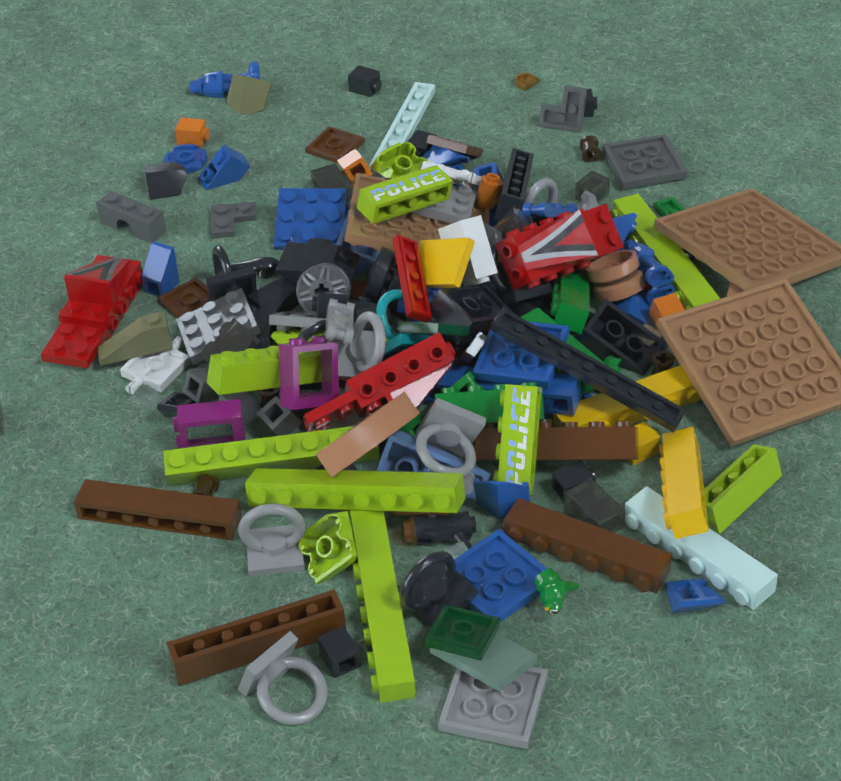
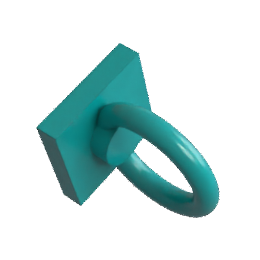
[376,289,442,360]

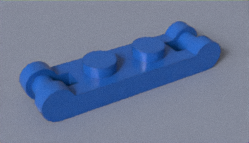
[522,203,577,218]

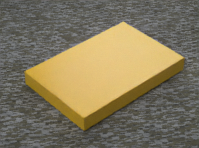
[418,238,475,288]

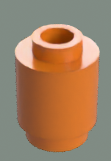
[476,173,503,209]

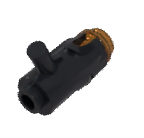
[403,511,476,553]

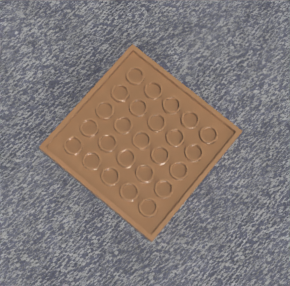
[344,173,489,252]
[653,188,841,291]
[656,278,841,447]

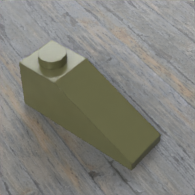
[98,311,173,366]

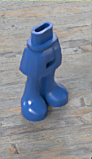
[190,61,261,98]
[625,239,675,305]

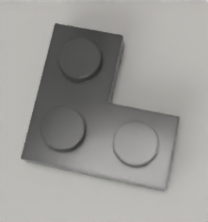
[539,85,587,132]
[211,202,257,239]

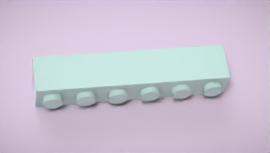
[624,486,778,610]

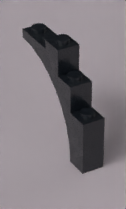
[229,277,300,352]

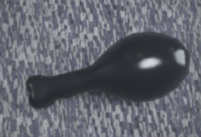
[230,257,279,278]

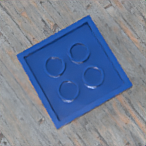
[274,188,348,250]
[472,319,569,389]
[454,529,547,623]

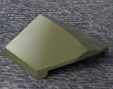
[227,74,271,115]

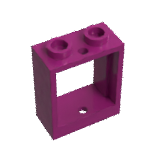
[279,336,339,410]
[173,399,246,449]

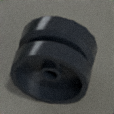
[363,247,402,309]

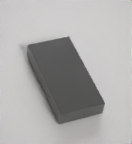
[455,332,487,366]

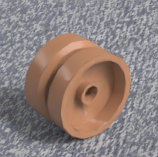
[585,250,646,302]

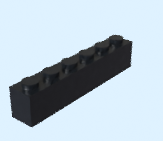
[494,148,534,225]

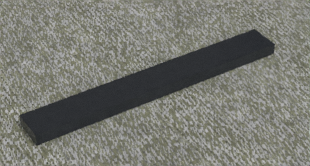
[489,308,687,433]

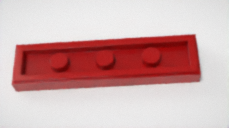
[392,234,432,323]

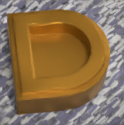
[515,73,539,91]

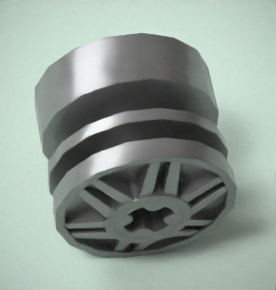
[296,263,351,315]

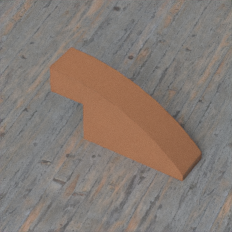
[316,391,420,477]

